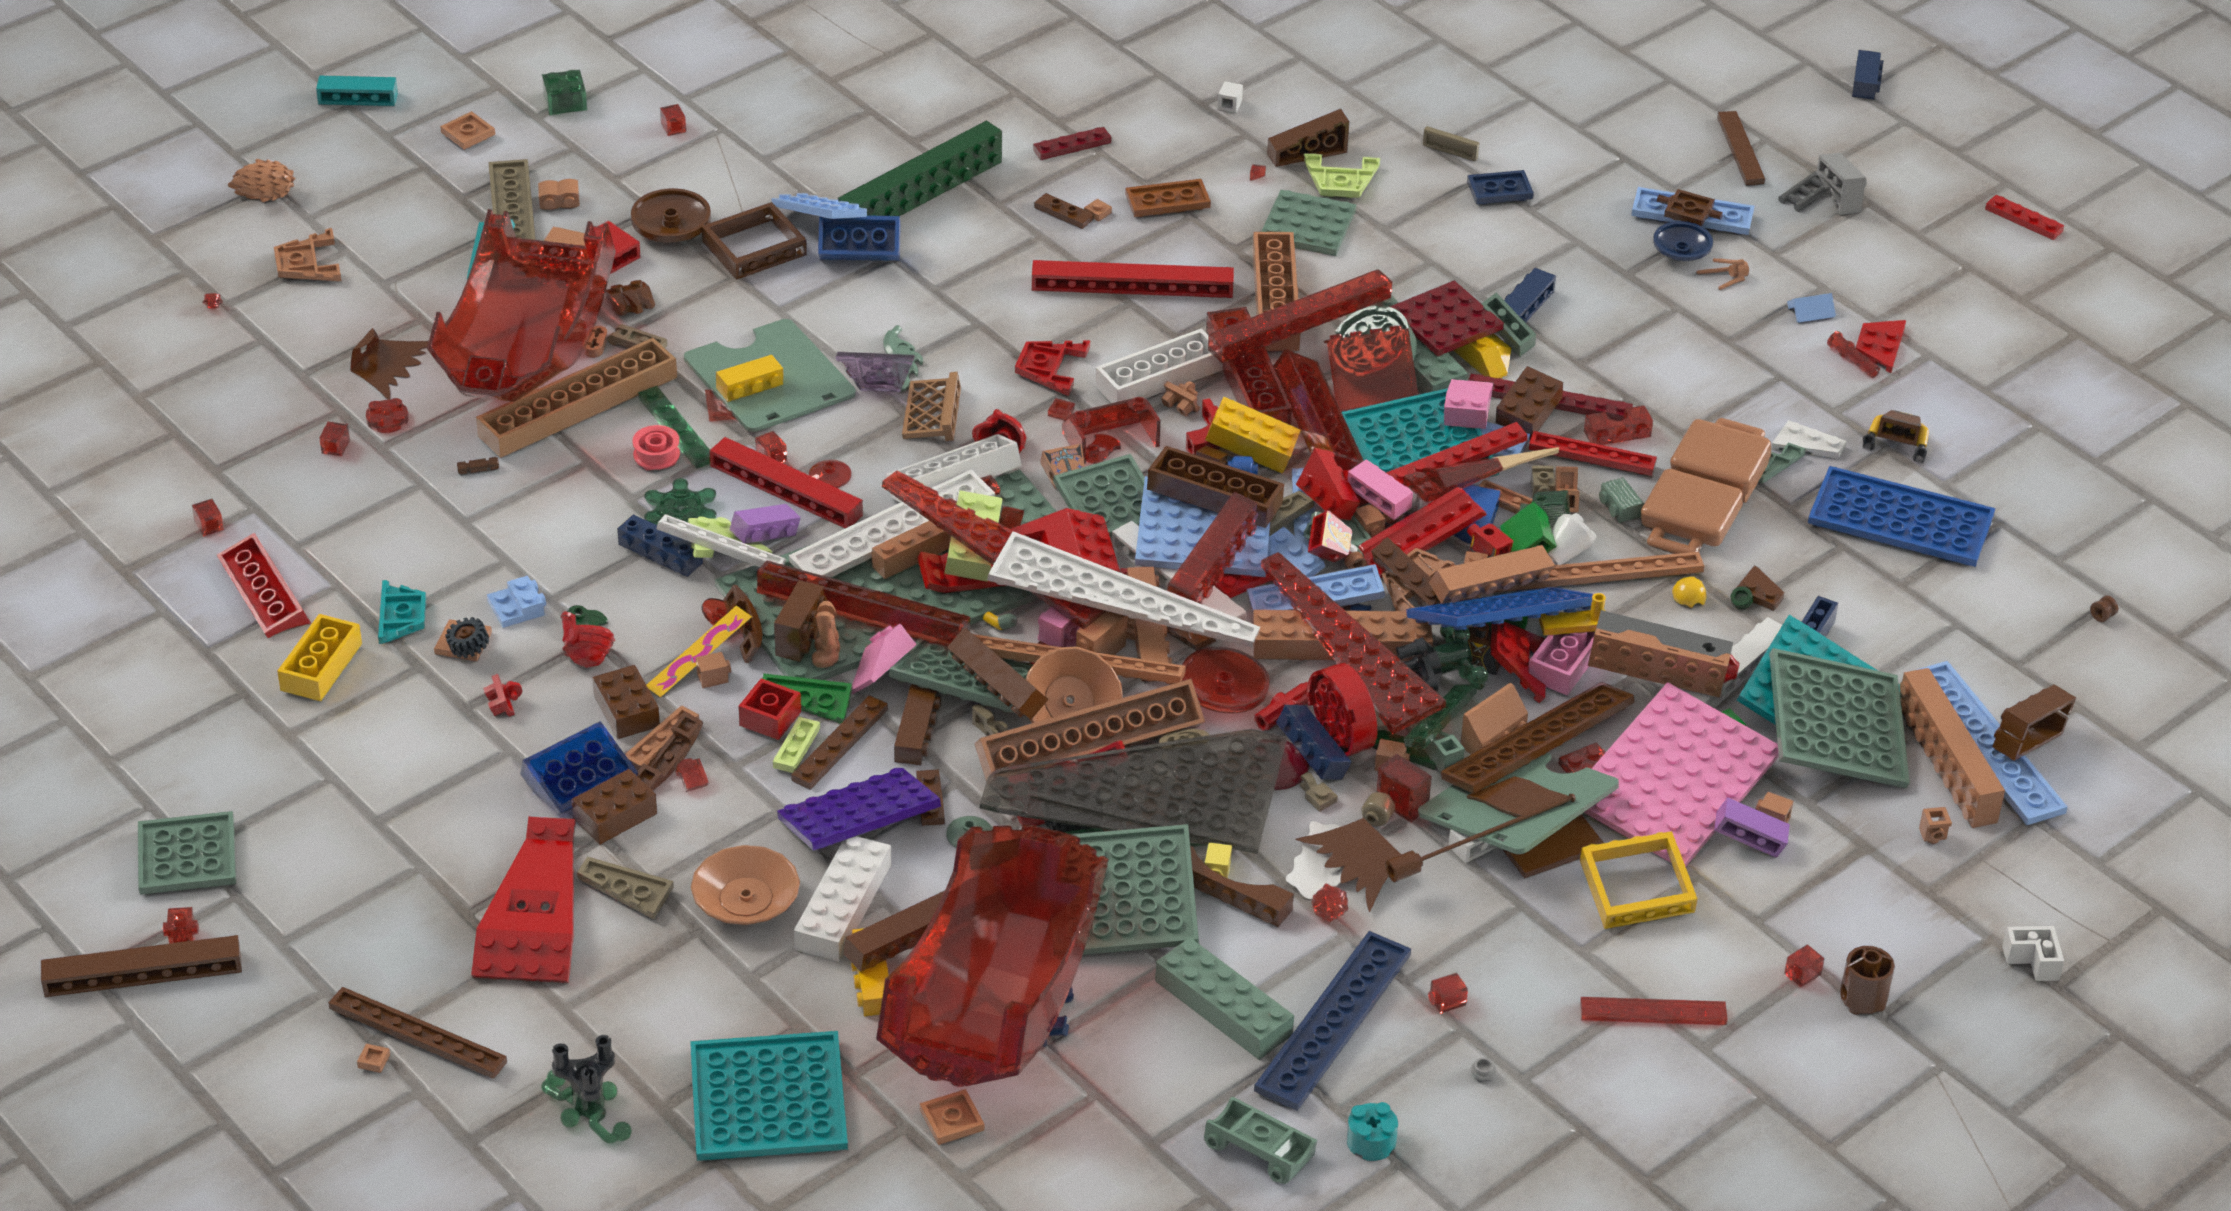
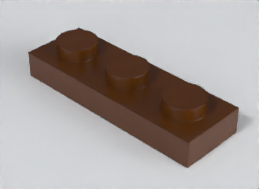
[916,769,945,826]

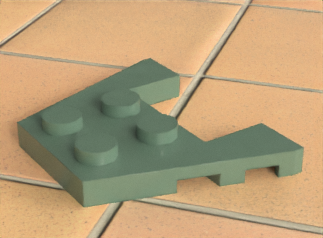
[1758,442,1806,484]

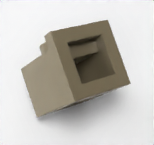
[1530,466,1555,498]

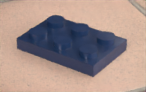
[1467,170,1534,204]

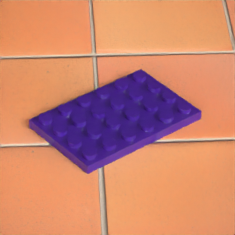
[777,768,941,851]

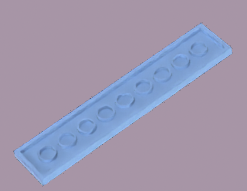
[1917,661,2068,825]

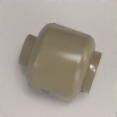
[1361,792,1395,827]

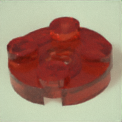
[366,398,409,433]

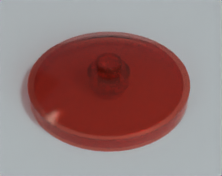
[1181,647,1270,714]

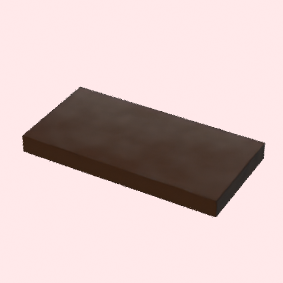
[1502,815,1604,879]

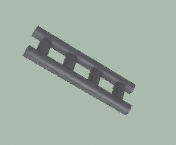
[1778,170,1830,211]

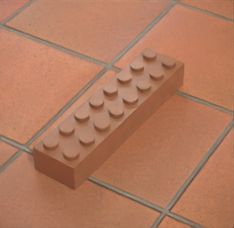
[1253,232,1301,352]
[1253,609,1433,661]
[1900,668,2005,828]

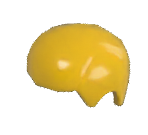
[1672,577,1707,608]

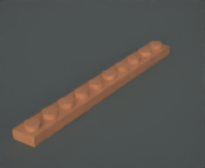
[1495,552,1704,592]
[973,634,1186,685]

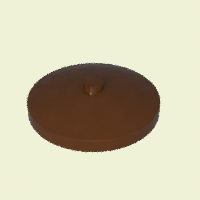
[631,188,711,243]

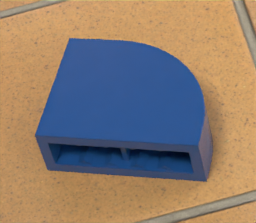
[1442,481,1501,544]

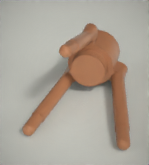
[1696,258,1749,290]

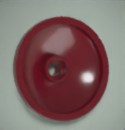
[1246,739,1309,790]

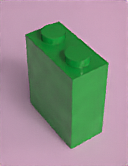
[1500,502,1557,553]

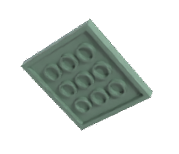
[1261,190,1356,256]
[1053,454,1145,537]
[138,811,236,895]

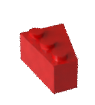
[1296,448,1360,520]

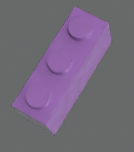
[729,504,801,543]
[1714,797,1790,858]

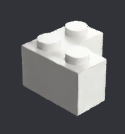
[2002,926,2064,981]

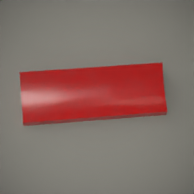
[217,533,312,638]

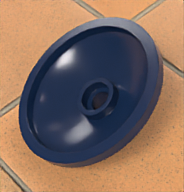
[1653,221,1713,262]

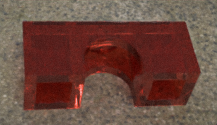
[1584,405,1653,445]

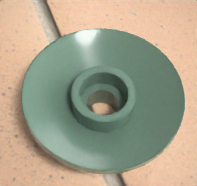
[946,816,993,851]

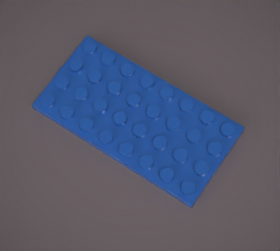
[1808,466,1996,567]
[1406,587,1593,630]

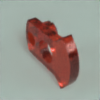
[1083,434,1121,464]

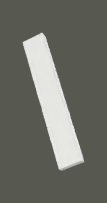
[656,515,786,574]

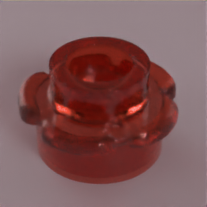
[202,293,223,309]

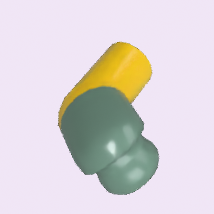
[983,611,1017,630]

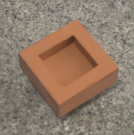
[1084,199,1112,222]
[357,1044,390,1073]

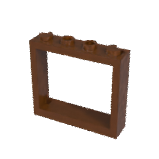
[702,202,807,280]

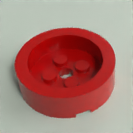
[1307,663,1377,757]

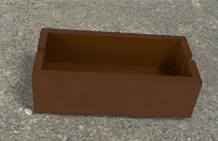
[1992,684,2077,761]

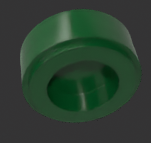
[1730,586,1753,609]

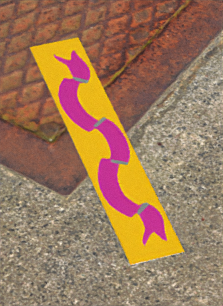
[647,606,752,698]

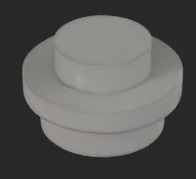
[1471,1057,1496,1081]

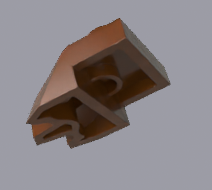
[605,280,655,316]

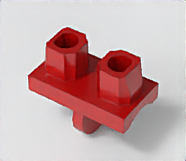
[483,673,523,717]

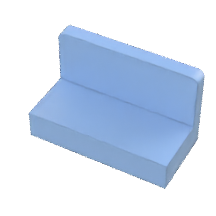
[1787,293,1836,323]

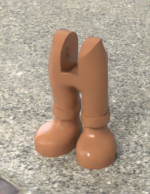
[812,601,840,668]

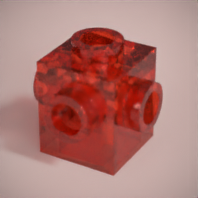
[163,907,199,944]

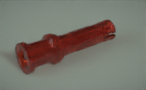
[1827,331,1880,378]

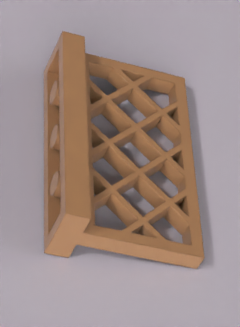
[902,372,961,441]

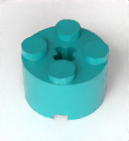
[1347,1102,1398,1161]

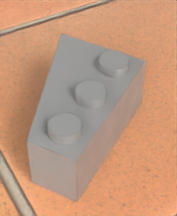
[1817,153,1867,215]

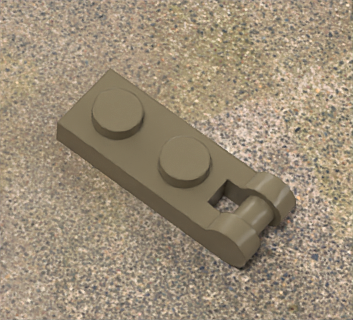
[607,324,668,348]

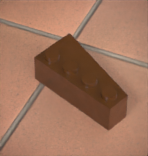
[1267,109,1350,167]

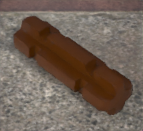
[457,457,499,475]

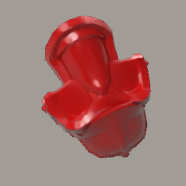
[972,409,1027,453]
[560,611,615,668]

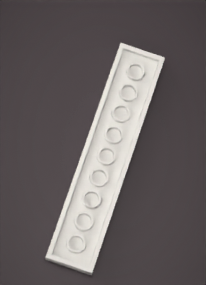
[789,470,995,584]

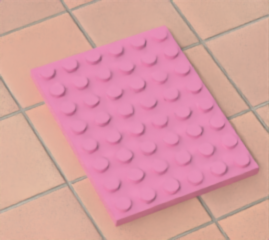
[1584,682,1779,867]

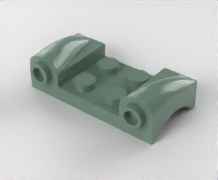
[1204,1096,1317,1184]

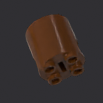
[1840,946,1895,1015]

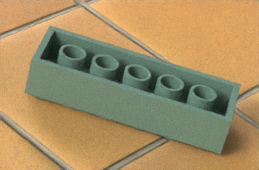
[1155,938,1294,1060]

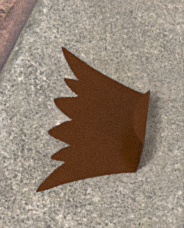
[350,328,442,400]
[1295,818,1401,912]

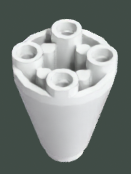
[1548,513,1597,565]

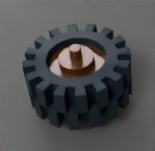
[445,617,489,658]

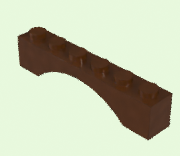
[1190,845,1294,927]

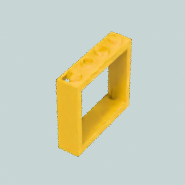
[1580,831,1698,929]

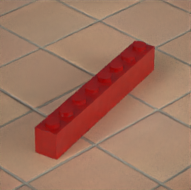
[709,437,863,529]

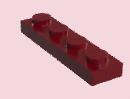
[1033,127,1112,161]

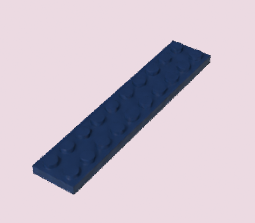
[1254,931,1411,1111]

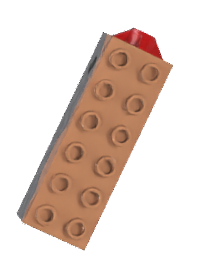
[1588,610,1740,698]

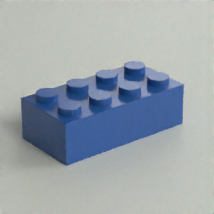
[818,216,901,261]

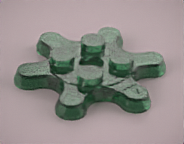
[644,478,717,525]

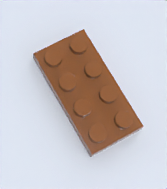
[1125,179,1211,217]

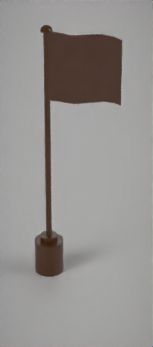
[1385,776,1576,883]

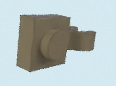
[972,703,1008,736]
[1300,772,1338,812]

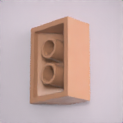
[1461,683,1528,754]

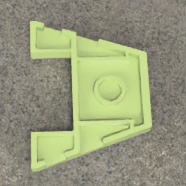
[1304,153,1380,198]
[688,517,772,558]

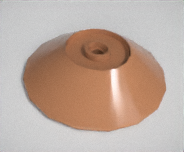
[1026,647,1123,723]
[690,845,800,925]

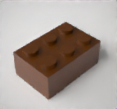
[1495,366,1564,439]
[774,580,827,662]
[592,665,660,740]
[571,769,657,845]

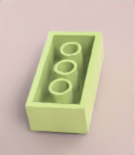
[945,490,1002,581]

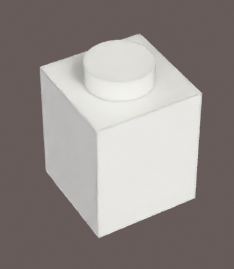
[1218,81,1243,113]

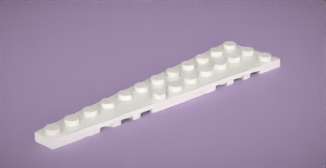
[987,532,1260,647]

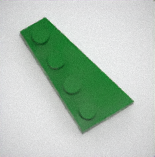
[762,673,853,723]

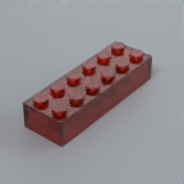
[1167,492,1258,604]

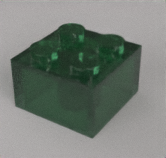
[542,70,587,115]

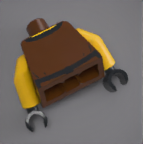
[1862,410,1929,463]

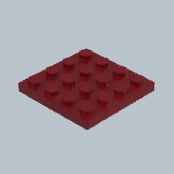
[1390,280,1504,356]

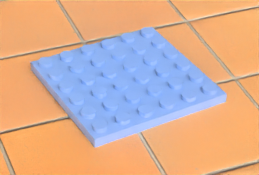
[1135,476,1270,577]

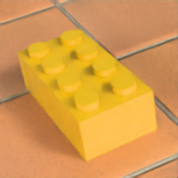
[1205,396,1301,474]
[277,614,362,701]

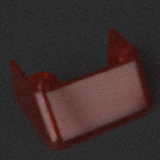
[1062,397,1161,465]

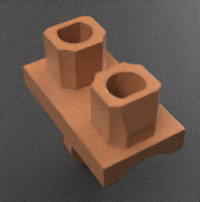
[1161,381,1201,417]

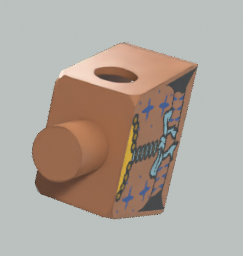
[1040,444,1085,489]

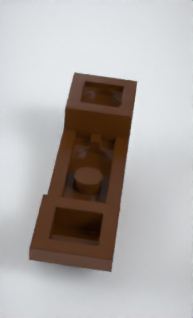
[723,585,762,663]
[635,712,703,791]

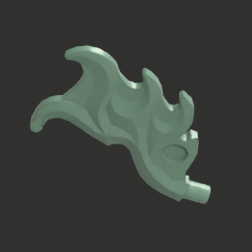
[864,325,923,392]

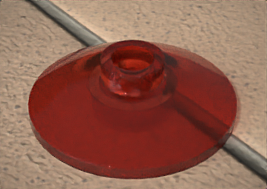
[809,459,851,488]
[701,598,727,626]

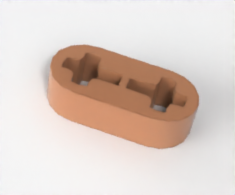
[584,326,608,358]

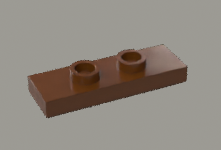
[1034,193,1094,229]

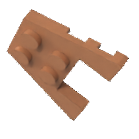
[274,228,342,281]
[1382,548,1455,611]

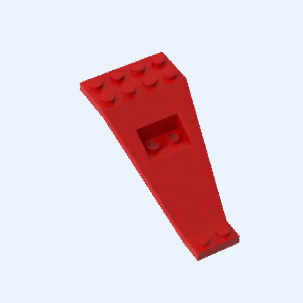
[917,508,1121,593]
[471,816,576,983]

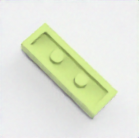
[773,717,820,773]

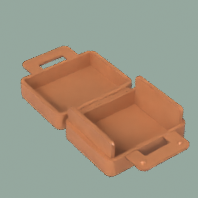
[1641,418,1771,554]

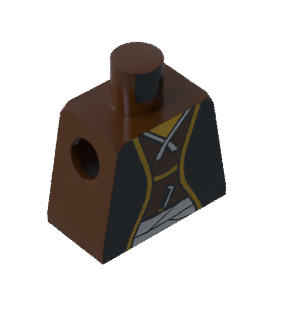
[1460,623,1501,675]

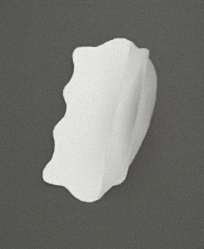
[1286,821,1344,899]

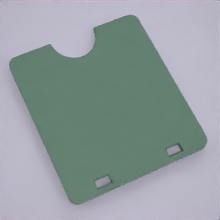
[684,319,856,432]
[1418,753,1619,854]

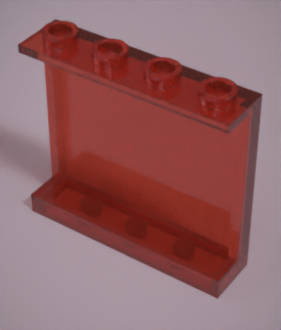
[1324,325,1418,415]

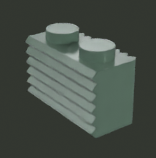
[1599,477,1644,523]

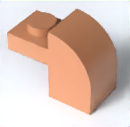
[1554,466,1579,512]

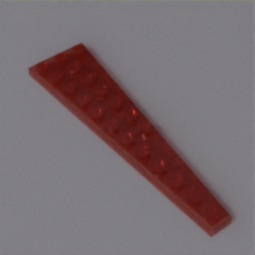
[882,470,1106,630]
[1261,552,1446,735]

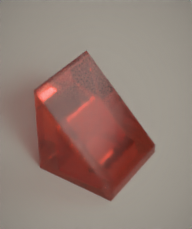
[1250,164,1266,181]

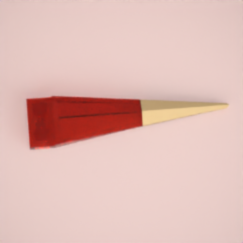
[1403,447,1559,502]

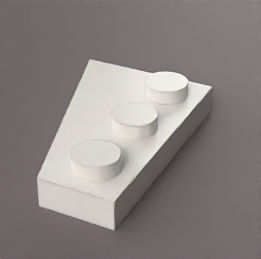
[1771,420,1846,459]

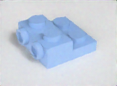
[487,576,546,628]

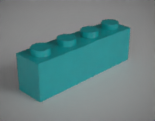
[316,75,398,106]

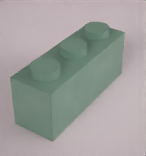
[1481,292,1536,357]

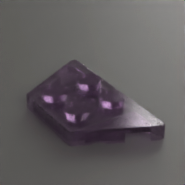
[836,352,915,392]

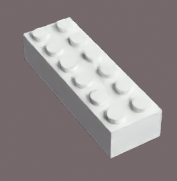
[1096,329,1223,409]
[886,434,1022,503]
[794,836,891,962]

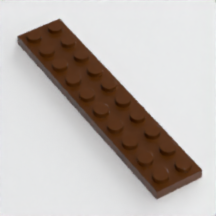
[1441,682,1635,794]

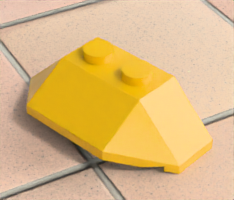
[1453,333,1511,378]

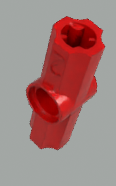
[1254,682,1308,731]

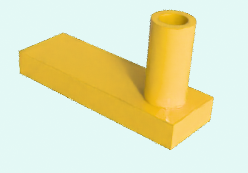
[1539,593,1606,636]

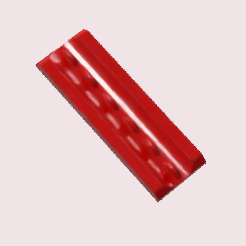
[1358,487,1487,578]

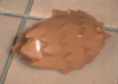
[228,159,296,202]

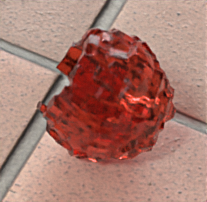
[1311,883,1349,922]

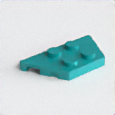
[378,580,427,644]

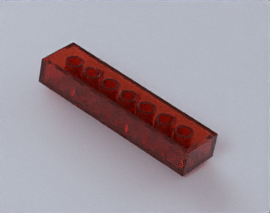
[1206,307,1292,425]
[1272,349,1364,470]

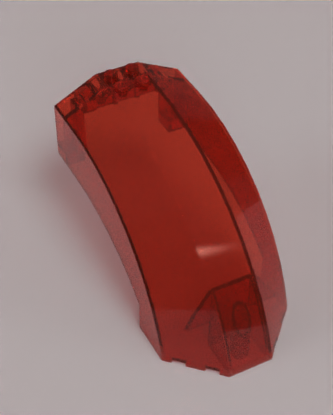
[427,209,616,402]
[876,825,1109,1087]

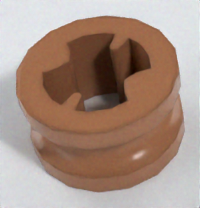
[1345,552,1367,569]

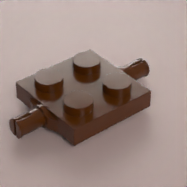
[1656,189,1723,227]

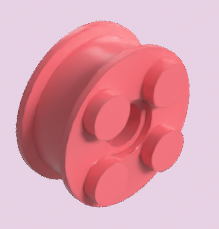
[632,425,680,471]

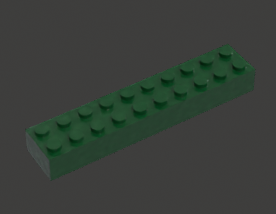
[838,120,1002,216]

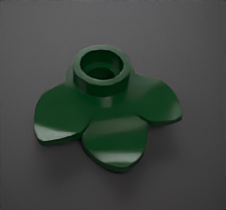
[567,605,608,626]

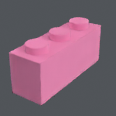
[1348,459,1413,520]

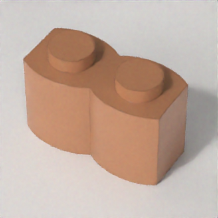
[538,179,580,210]

